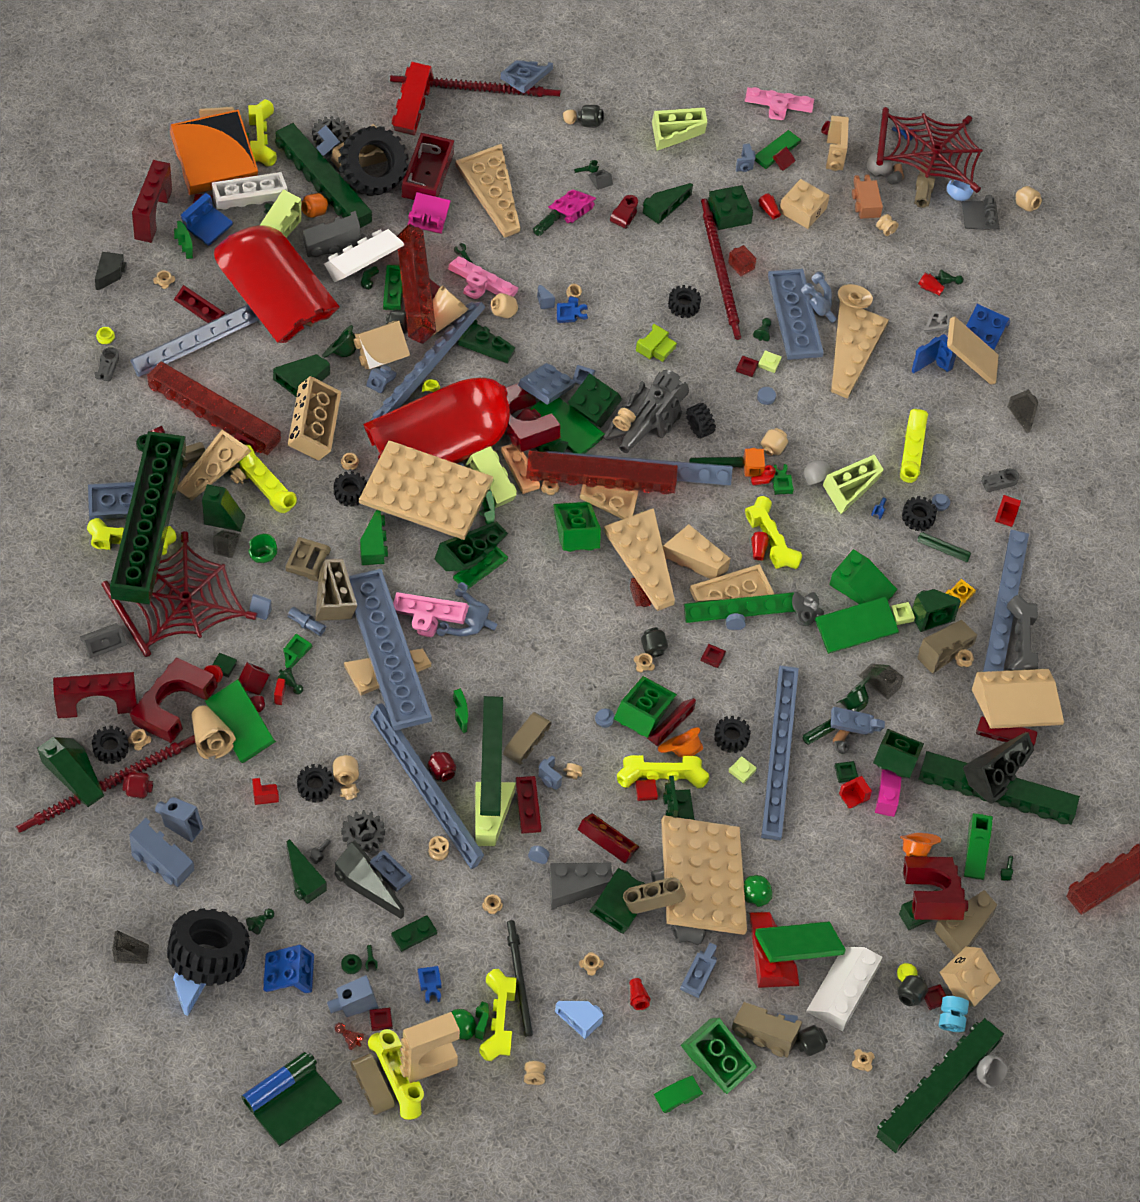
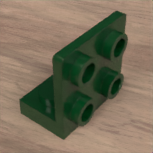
[663,775,695,820]

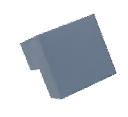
[316,125,341,159]

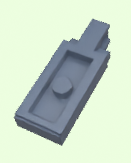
[831,707,885,735]
[680,943,717,998]

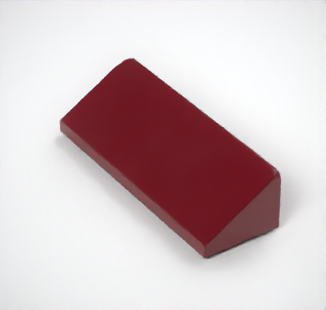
[174,285,226,323]
[647,698,696,746]
[976,716,1038,747]
[577,813,639,863]

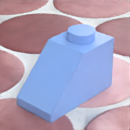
[173,972,206,1016]
[555,1001,604,1039]

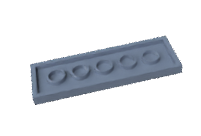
[768,269,824,360]

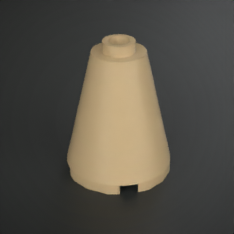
[420,285,469,336]
[192,705,236,759]

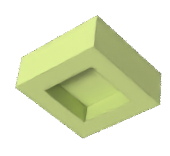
[758,351,782,373]
[890,602,915,625]
[729,756,757,783]

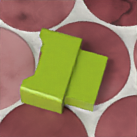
[636,324,677,362]

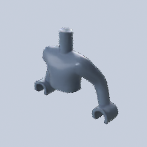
[801,272,837,323]
[436,582,498,636]

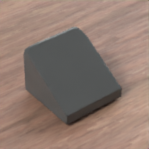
[588,169,613,190]

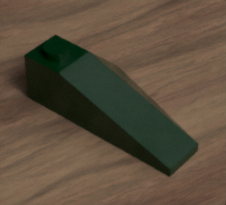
[434,521,508,571]
[37,737,104,807]

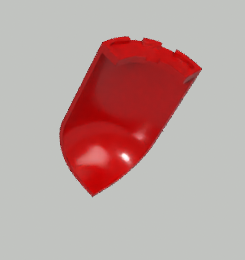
[214,225,340,343]
[363,378,510,464]

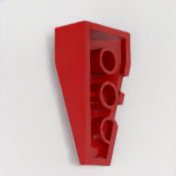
[749,912,799,988]

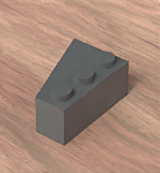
[303,211,360,257]
[549,862,612,910]

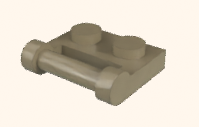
[285,537,331,581]

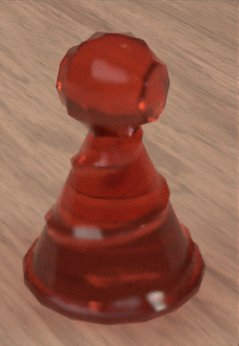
[335,1023,364,1050]

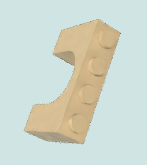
[400,1012,460,1083]

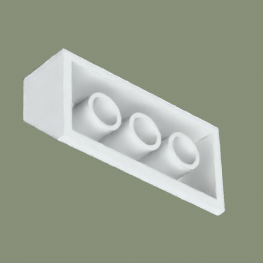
[212,172,288,210]
[324,229,404,282]
[806,947,883,1031]

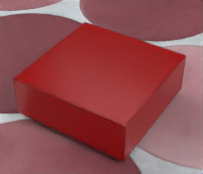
[274,678,286,705]
[635,779,658,801]

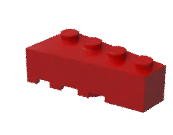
[392,61,434,135]

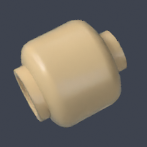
[1016,186,1042,212]
[491,293,518,319]
[761,428,788,456]
[332,755,359,785]

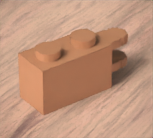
[852,175,883,219]

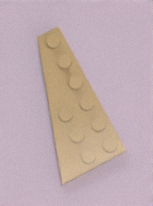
[604,508,675,611]

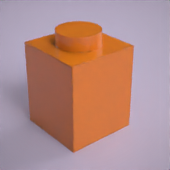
[743,448,765,477]

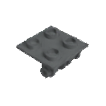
[962,195,1000,229]

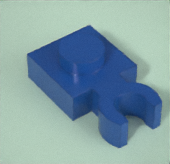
[557,303,588,323]
[417,966,442,1004]

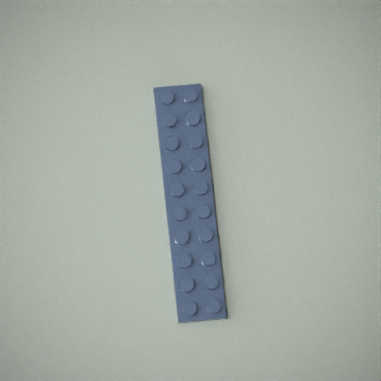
[349,569,432,731]

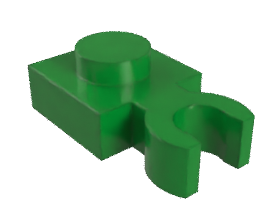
[772,464,794,495]

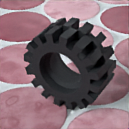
[668,285,701,318]
[686,403,716,439]
[334,471,367,507]
[902,496,937,531]
[714,716,751,753]
[92,726,129,764]
[297,764,333,803]

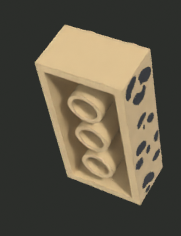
[288,376,341,460]

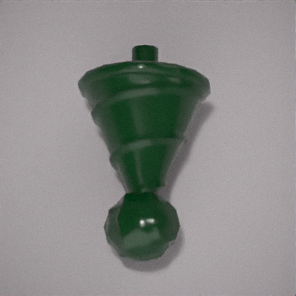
[935,269,964,285]
[753,318,771,342]
[276,668,303,694]
[246,908,275,935]

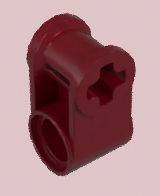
[610,195,638,229]

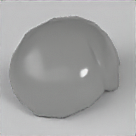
[866,152,893,177]
[803,460,832,485]
[976,1054,1008,1089]

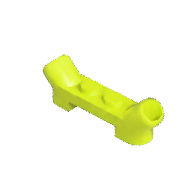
[248,99,277,167]
[900,409,928,483]
[238,444,297,513]
[745,496,802,569]
[87,518,177,555]
[617,755,709,789]
[479,969,517,1061]
[368,1029,424,1120]

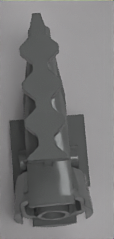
[604,370,689,453]

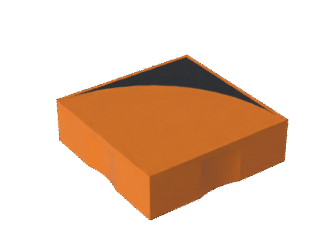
[170,109,258,195]

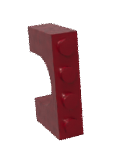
[132,160,172,243]
[504,383,561,453]
[129,657,218,743]
[53,672,137,718]
[903,856,968,920]

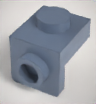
[736,144,756,172]
[366,365,397,393]
[538,756,562,790]

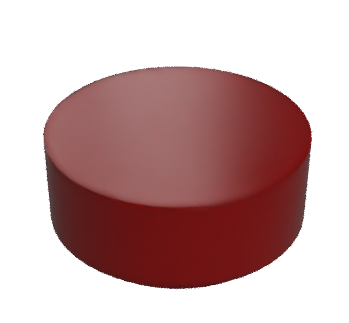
[204,665,223,684]

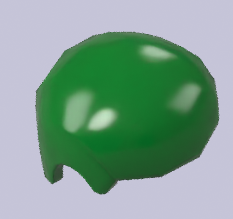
[248,533,278,563]
[744,875,773,907]
[451,1009,477,1041]

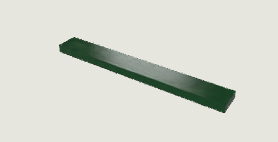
[480,696,503,816]

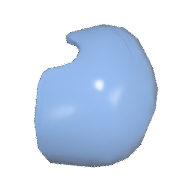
[947,180,974,201]

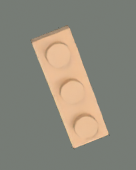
[501,444,540,494]

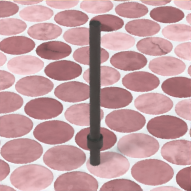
[507,920,533,1037]

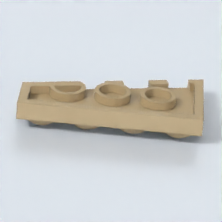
[344,648,431,696]

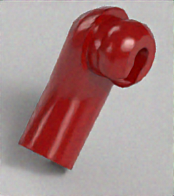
[751,465,776,486]

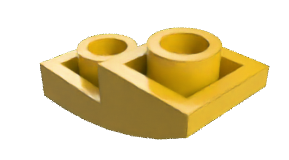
[946,579,976,608]

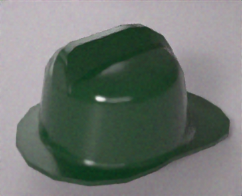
[322,325,357,358]
[836,676,871,712]

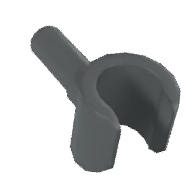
[310,839,331,864]

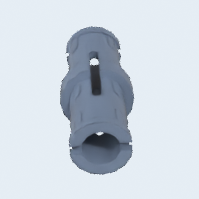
[287,607,326,636]

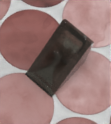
[213,530,241,558]
[112,930,149,964]

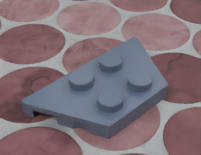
[501,60,553,93]

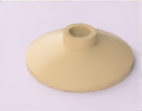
[838,284,873,308]

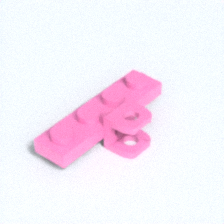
[745,87,814,120]
[448,256,518,299]
[393,592,469,637]

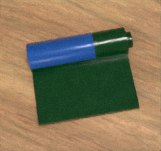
[241,1052,342,1147]

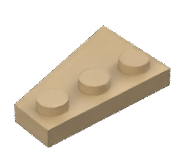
[580,480,639,519]

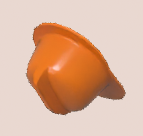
[658,727,703,758]
[900,833,941,856]

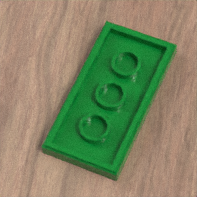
[530,398,605,454]
[815,597,899,654]
[205,679,276,763]
[755,922,846,963]

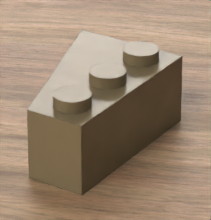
[315,559,358,621]
[917,620,977,674]
[934,890,997,956]
[731,1002,802,1058]

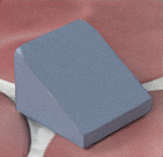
[537,285,555,309]
[573,365,596,385]
[249,594,272,620]

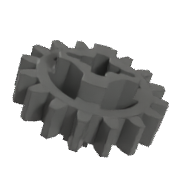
[312,116,350,145]
[341,810,385,852]

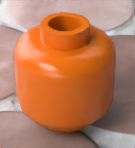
[301,193,328,218]

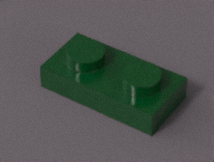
[391,915,437,952]

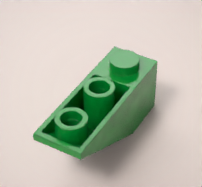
[360,509,388,565]
[964,813,993,880]

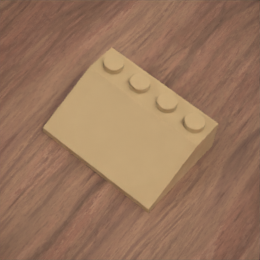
[972,669,1064,728]

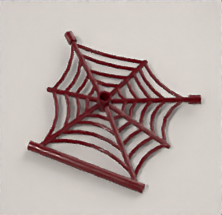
[876,107,983,193]
[101,531,257,657]

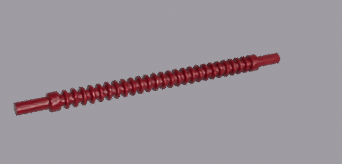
[390,75,561,97]
[701,198,741,340]
[16,735,196,833]

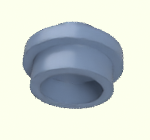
[931,494,950,511]
[595,709,615,728]

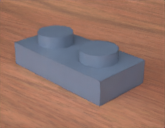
[369,850,412,892]

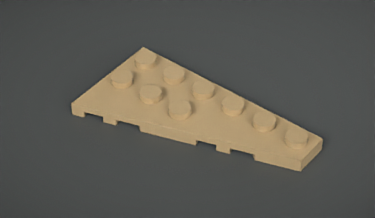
[455,144,520,238]
[831,300,889,399]

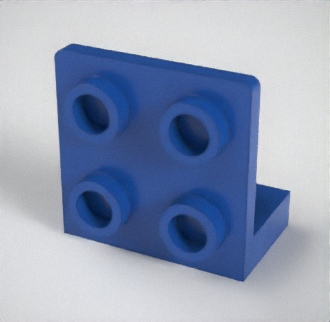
[181,193,233,246]
[966,304,1010,350]
[912,334,956,373]
[263,944,314,993]

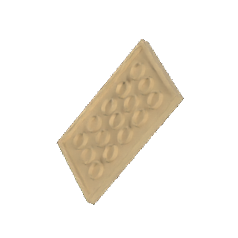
[359,441,493,540]
[661,816,747,935]

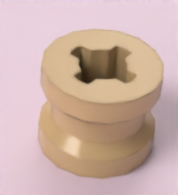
[876,214,899,236]
[613,408,636,431]
[428,836,449,861]
[524,1061,546,1085]

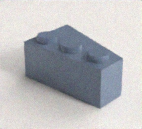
[129,818,194,887]

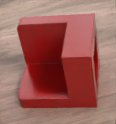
[995,495,1021,527]
[839,775,872,809]
[252,778,279,805]

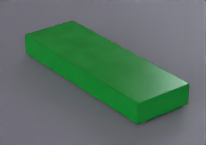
[755,130,801,169]
[383,265,404,310]
[453,546,508,590]

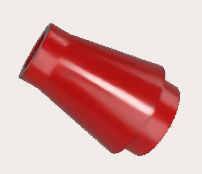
[758,193,781,220]
[918,272,945,296]
[751,532,770,561]
[629,978,651,1010]

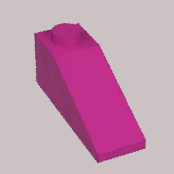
[875,769,902,817]

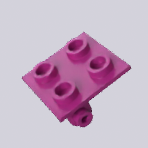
[548,190,596,223]
[408,192,451,234]

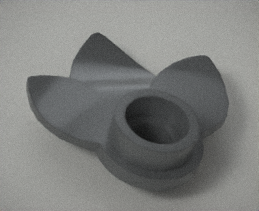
[792,592,824,626]

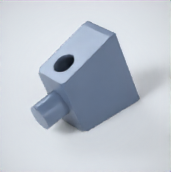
[155,797,203,843]
[327,975,379,1017]

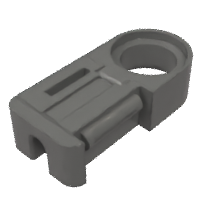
[95,347,119,382]
[981,468,1019,492]

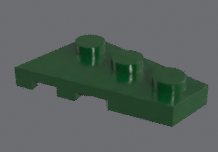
[458,319,515,364]

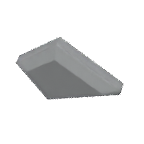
[924,311,950,333]

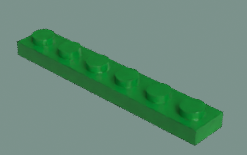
[684,592,795,623]

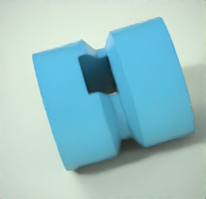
[939,996,969,1032]

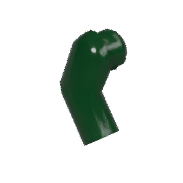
[361,266,379,290]

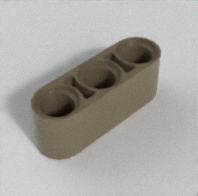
[503,712,551,765]
[623,877,686,914]
[350,1053,395,1115]

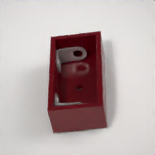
[402,133,455,200]

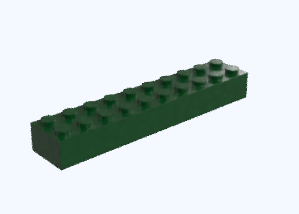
[110,431,186,605]

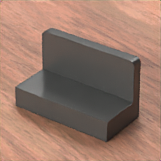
[80,623,127,658]

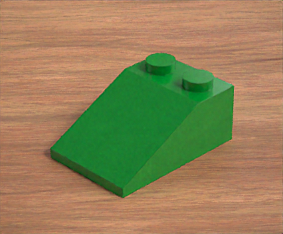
[553,502,601,552]
[829,549,897,604]
[614,676,677,738]
[681,1018,757,1094]

